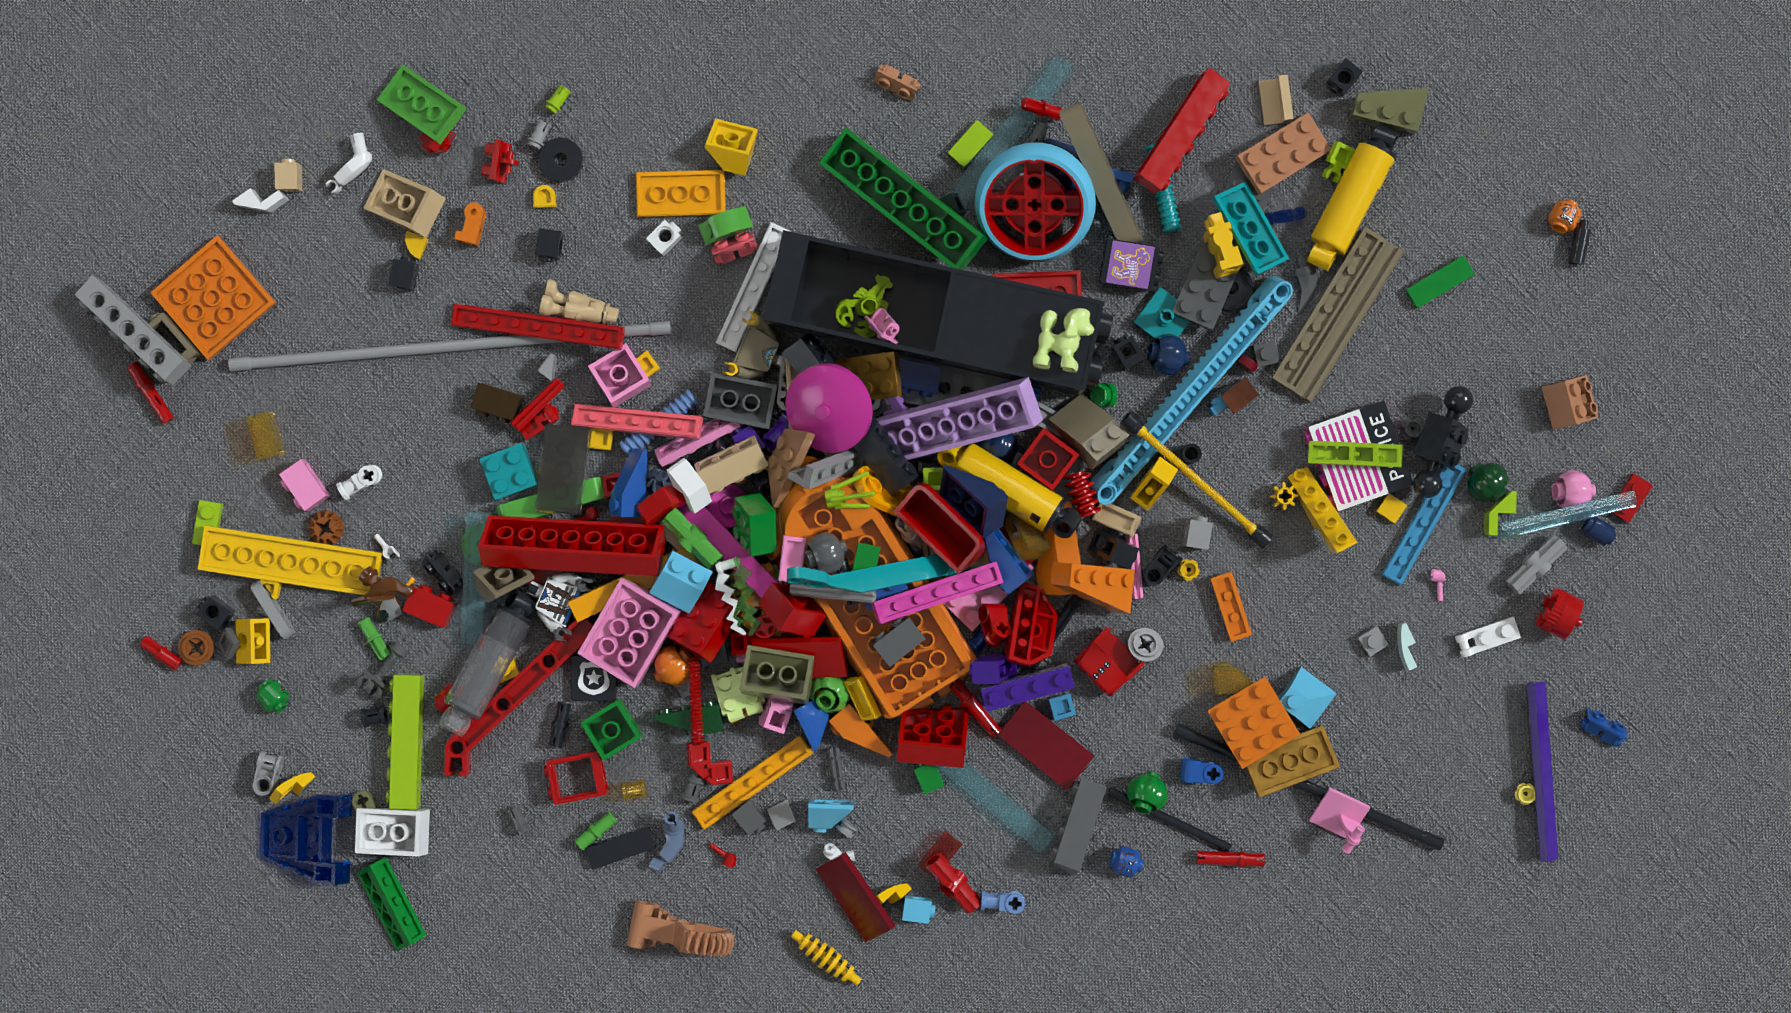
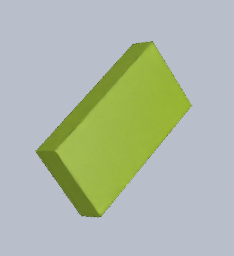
[948,120,994,168]

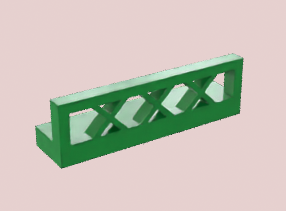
[356,857,427,951]

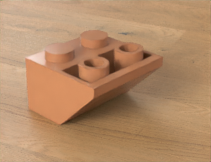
[1542,375,1598,430]

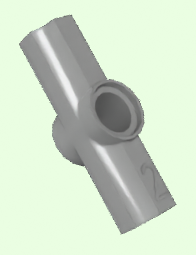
[1505,534,1568,595]

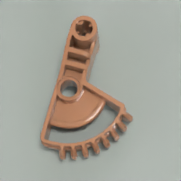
[626,900,735,956]

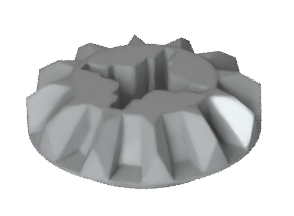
[1127,628,1163,663]

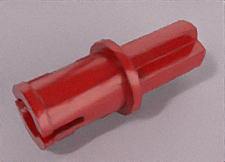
[1020,97,1063,121]
[140,636,183,671]

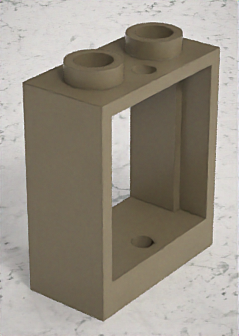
[144,312,203,383]

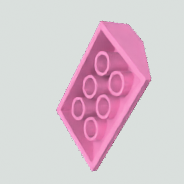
[578,578,682,688]

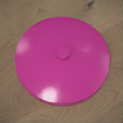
[786,363,873,453]

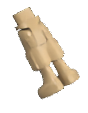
[539,279,620,324]

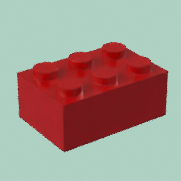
[667,582,746,663]

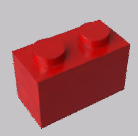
[402,584,457,628]

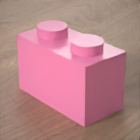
[279,459,331,511]

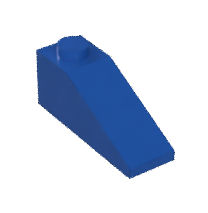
[609,448,647,517]
[985,529,1034,595]

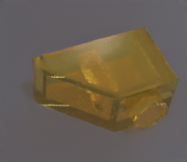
[1211,662,1254,694]

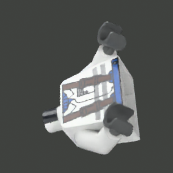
[527,572,593,642]

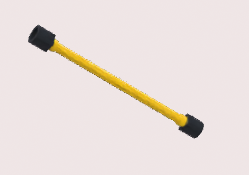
[1120,410,1273,548]

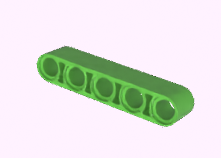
[496,476,605,518]

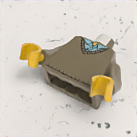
[722,310,785,379]

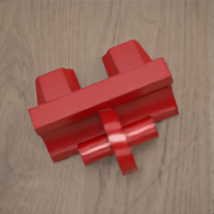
[481,139,519,183]

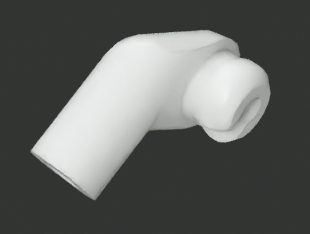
[823,843,855,862]

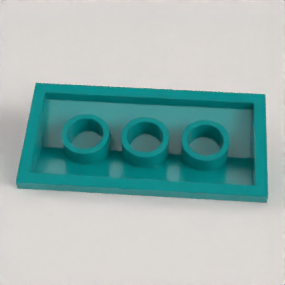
[1212,181,1289,276]

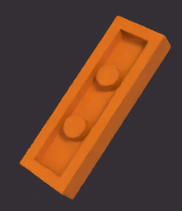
[1210,571,1252,642]

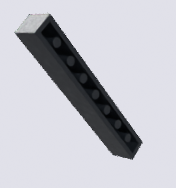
[783,333,919,496]

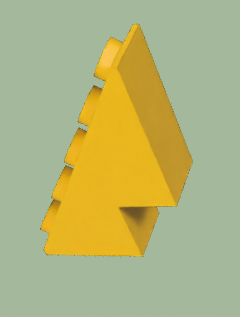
[1287,467,1357,553]

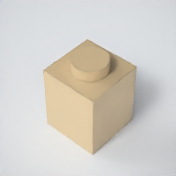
[274,159,303,192]

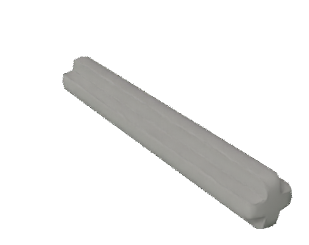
[790,584,876,603]

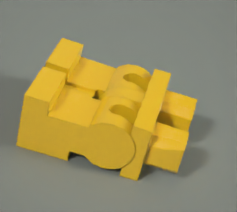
[1203,212,1243,279]

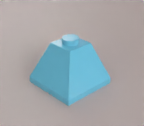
[1278,667,1337,729]
[808,799,854,832]

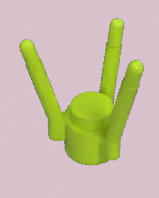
[825,471,875,510]

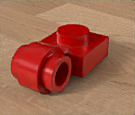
[520,403,560,441]

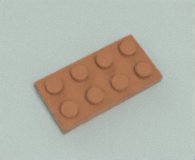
[1235,113,1331,195]

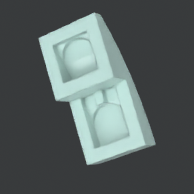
[1397,622,1417,671]

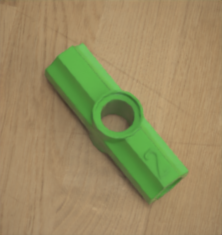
[662,508,723,569]

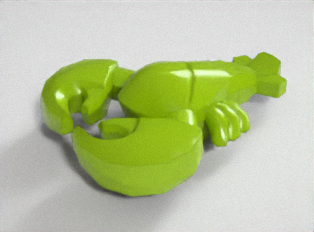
[835,274,893,338]

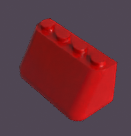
[894,483,985,574]

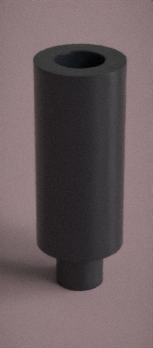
[1568,220,1591,266]

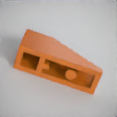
[829,702,893,757]

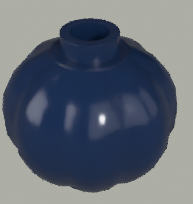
[1147,334,1190,375]
[976,433,1018,462]

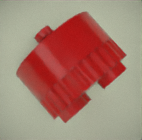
[1534,588,1584,640]

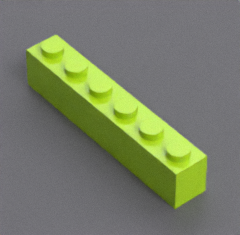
[386,674,424,810]

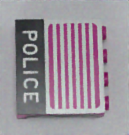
[1304,401,1413,511]

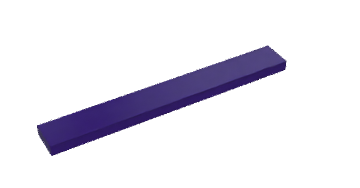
[1527,681,1558,862]

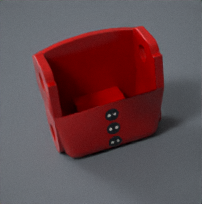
[1073,626,1144,697]

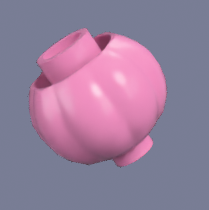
[1552,470,1596,512]

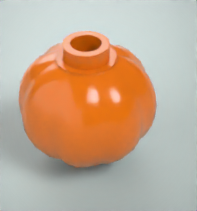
[653,646,692,686]

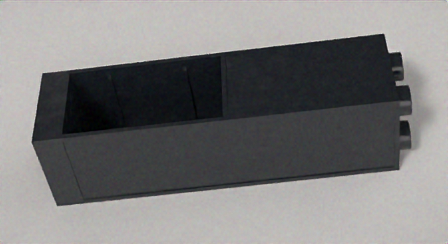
[763,230,1114,396]

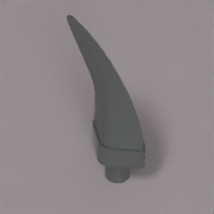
[1294,253,1317,314]

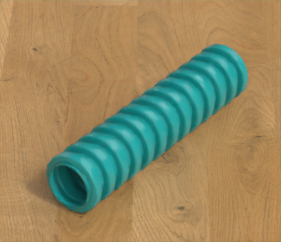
[1145,144,1182,233]

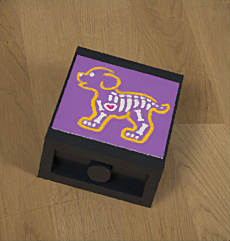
[1099,237,1163,291]

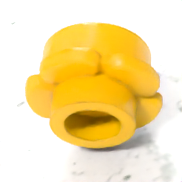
[1177,559,1199,581]

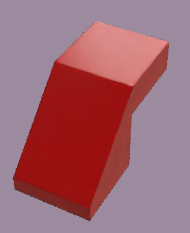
[636,485,687,525]

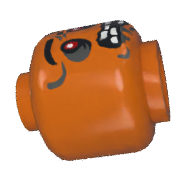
[1548,199,1582,234]

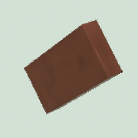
[1221,377,1259,414]

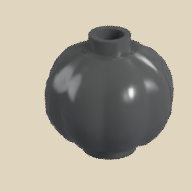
[804,532,848,574]

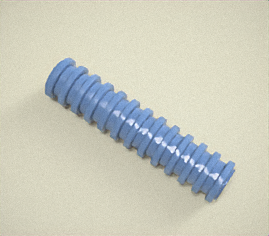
[619,389,699,456]

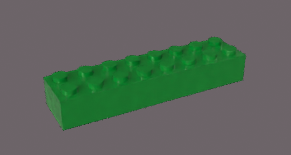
[819,127,988,270]

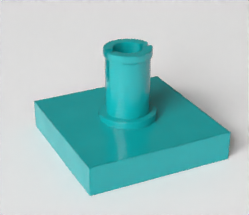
[1133,287,1189,342]

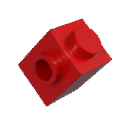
[418,131,456,156]

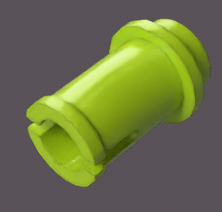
[545,84,571,114]

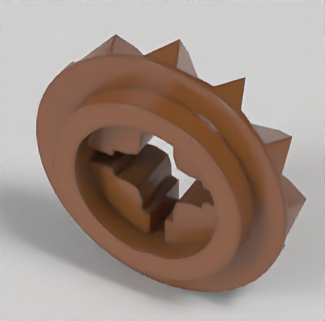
[307,510,344,545]
[178,630,215,665]

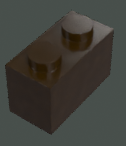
[470,382,524,424]

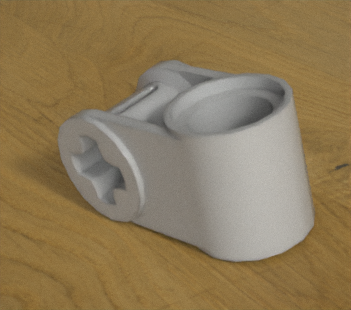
[252,751,284,795]

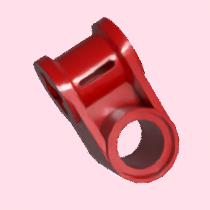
[978,603,1012,647]

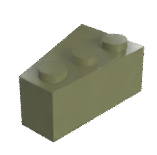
[1349,88,1429,135]

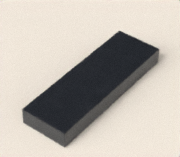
[585,826,656,870]

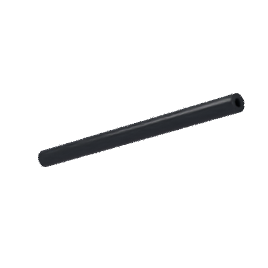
[1107,787,1232,852]

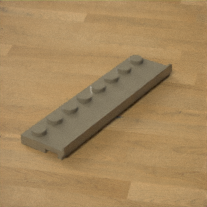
[1271,227,1404,403]

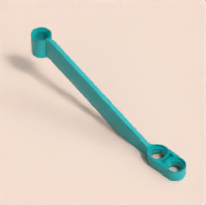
[787,554,965,593]

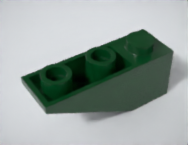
[653,700,725,735]

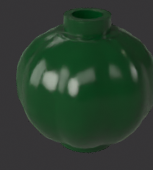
[1467,462,1509,502]

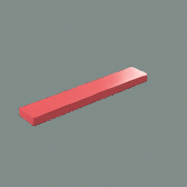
[571,404,703,440]

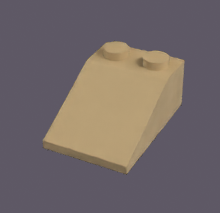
[364,169,446,238]

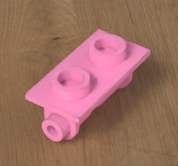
[864,308,899,344]

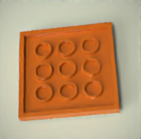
[150,235,277,360]

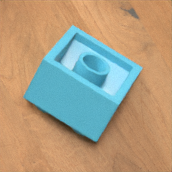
[649,551,713,614]

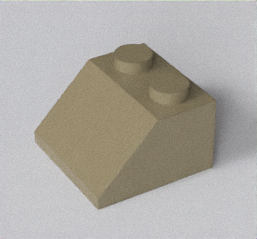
[473,566,535,603]

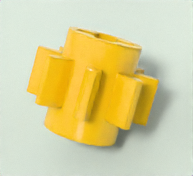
[1269,482,1298,510]

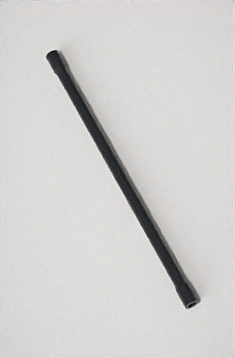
[1174,723,1445,851]

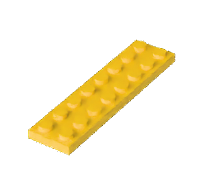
[198,525,383,595]

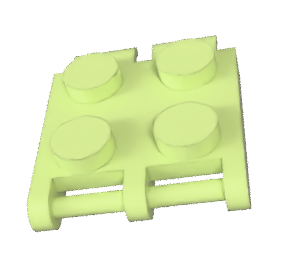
[711,666,766,722]

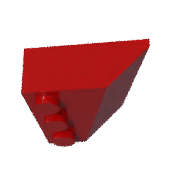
[897,705,969,768]

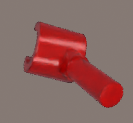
[576,507,598,521]
[709,843,737,868]

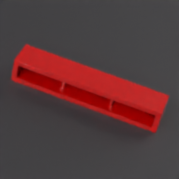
[1133,67,1230,194]

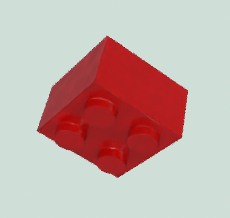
[1015,428,1079,491]
[759,582,826,637]

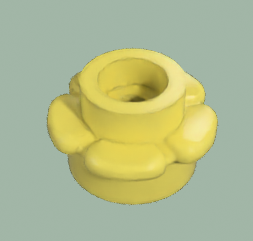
[1515,783,1536,805]

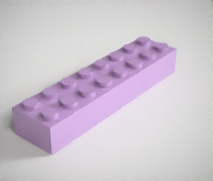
[876,377,1043,460]

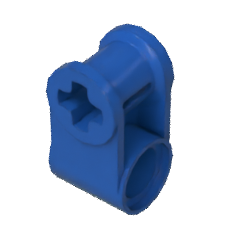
[1179,758,1224,784]

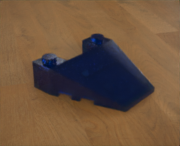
[260,793,352,886]

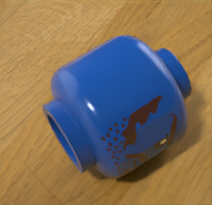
[1109,846,1144,878]

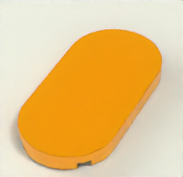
[853,466,912,518]

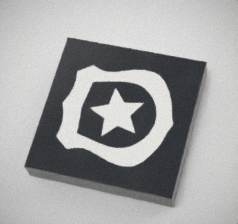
[571,655,617,700]

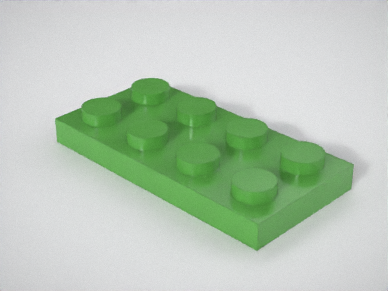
[377,64,467,145]

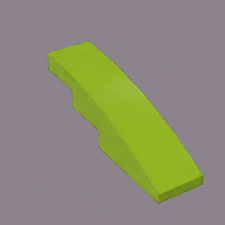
[1308,441,1403,467]

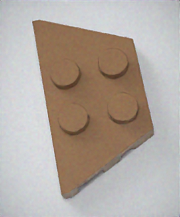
[767,429,815,508]

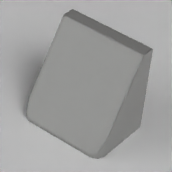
[538,353,557,381]
[767,800,797,831]

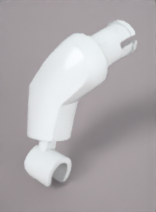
[326,133,372,194]

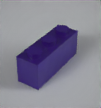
[969,652,1017,684]

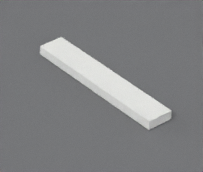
[716,222,790,352]

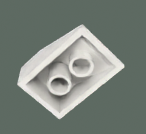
[355,808,430,856]

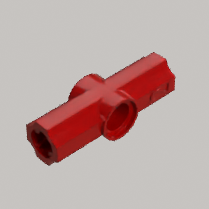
[926,853,981,913]

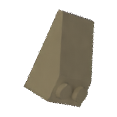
[1048,394,1129,470]

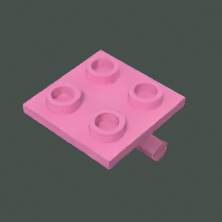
[1309,788,1370,854]

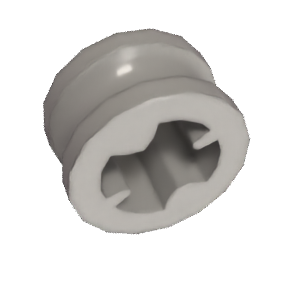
[836,818,858,838]

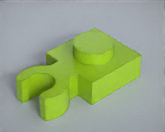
[1322,140,1356,183]

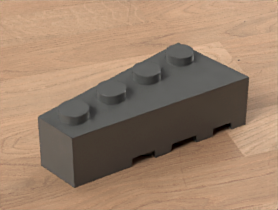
[1049,778,1107,876]

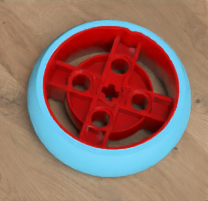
[975,142,1096,262]

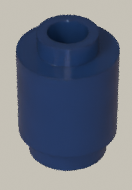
[1581,516,1617,547]

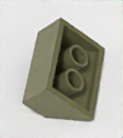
[739,645,814,705]

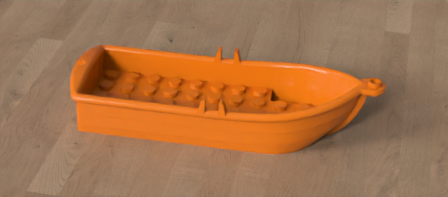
[771,451,976,719]

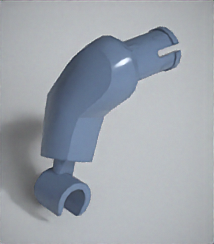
[649,811,684,872]

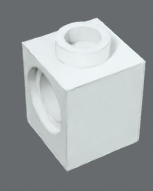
[646,220,682,256]

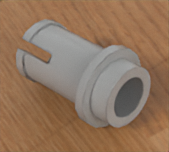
[527,120,551,150]

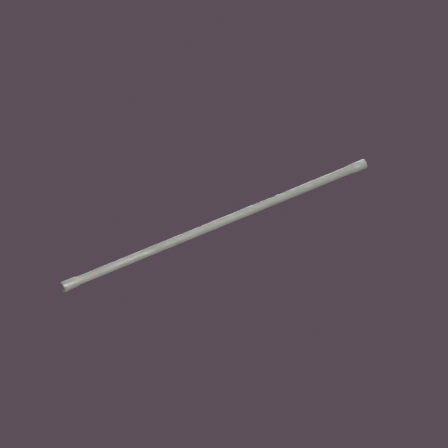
[228,321,672,371]

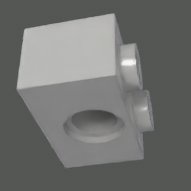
[1182,516,1213,550]

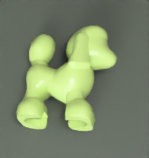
[1033,308,1094,373]

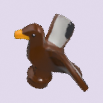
[351,566,415,623]

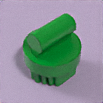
[1090,383,1117,408]

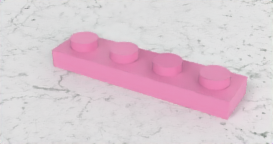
[654,419,741,467]

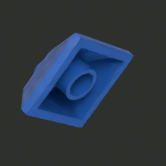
[794,698,830,751]

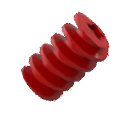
[1063,471,1101,518]

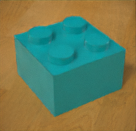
[480,443,540,501]

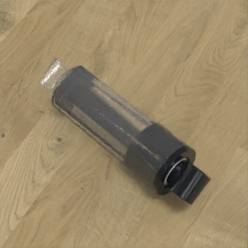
[439,588,536,737]

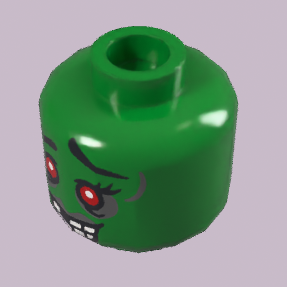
[256,679,290,713]

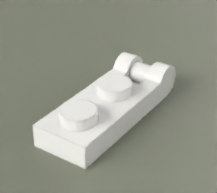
[1454,617,1521,658]

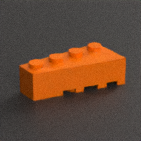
[1051,562,1135,614]

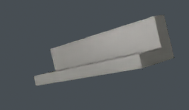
[787,448,863,489]

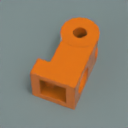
[454,202,486,247]

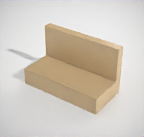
[1258,75,1293,126]

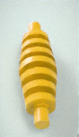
[791,930,862,986]

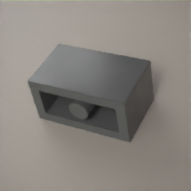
[873,616,926,667]

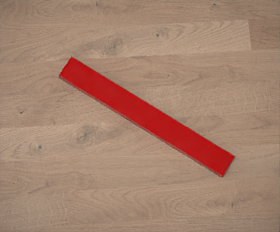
[451,303,625,350]

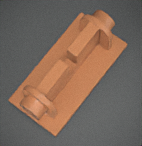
[873,64,921,102]

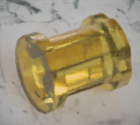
[622,779,647,801]

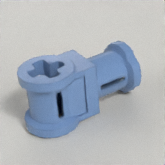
[981,890,1025,914]

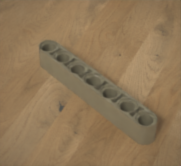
[1059,102,1143,243]

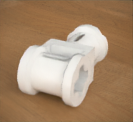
[336,465,382,500]

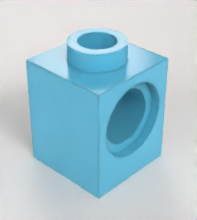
[902,895,935,924]

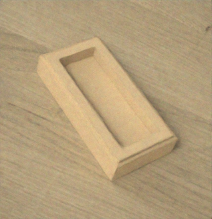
[1092,502,1142,538]

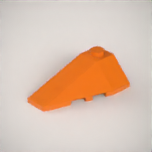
[1036,500,1081,595]

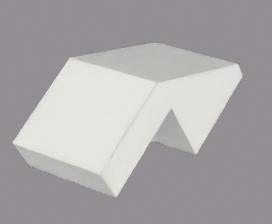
[232,188,289,213]
[667,458,712,514]

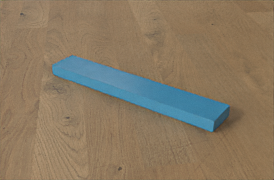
[1381,464,1467,586]

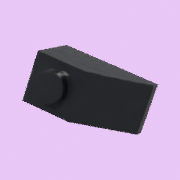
[1088,528,1139,569]

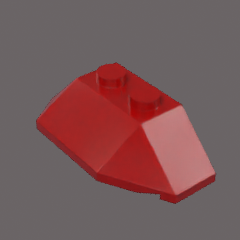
[1004,582,1058,667]

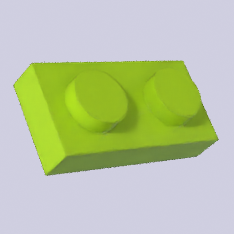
[192,500,223,545]

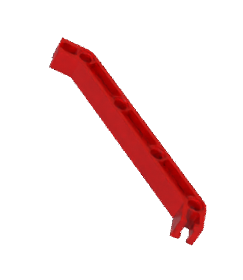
[444,611,602,776]

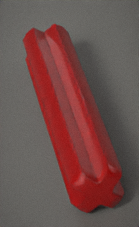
[511,378,564,431]

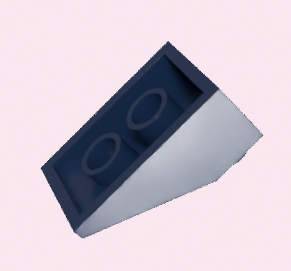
[939,465,1008,538]

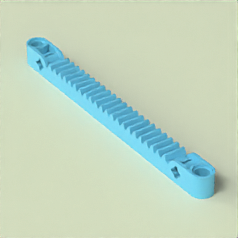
[1089,276,1293,505]

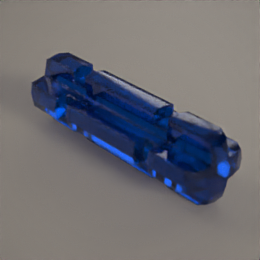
[1264,207,1306,225]

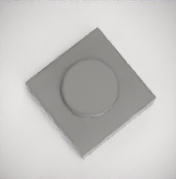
[1357,626,1389,657]

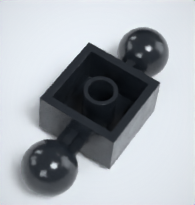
[1413,386,1473,498]

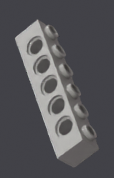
[74,275,191,385]

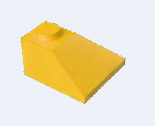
[705,118,758,176]

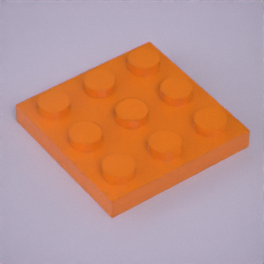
[1208,677,1301,769]

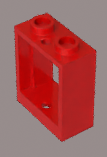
[543,750,609,805]

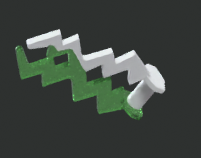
[715,556,762,636]

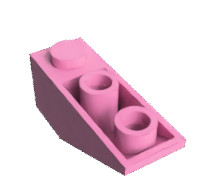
[758,698,794,734]

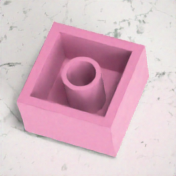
[588,343,651,408]

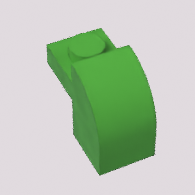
[698,206,753,245]

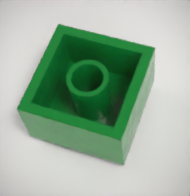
[732,493,777,557]
[580,698,644,761]

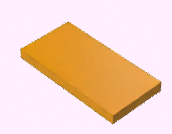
[636,170,726,217]

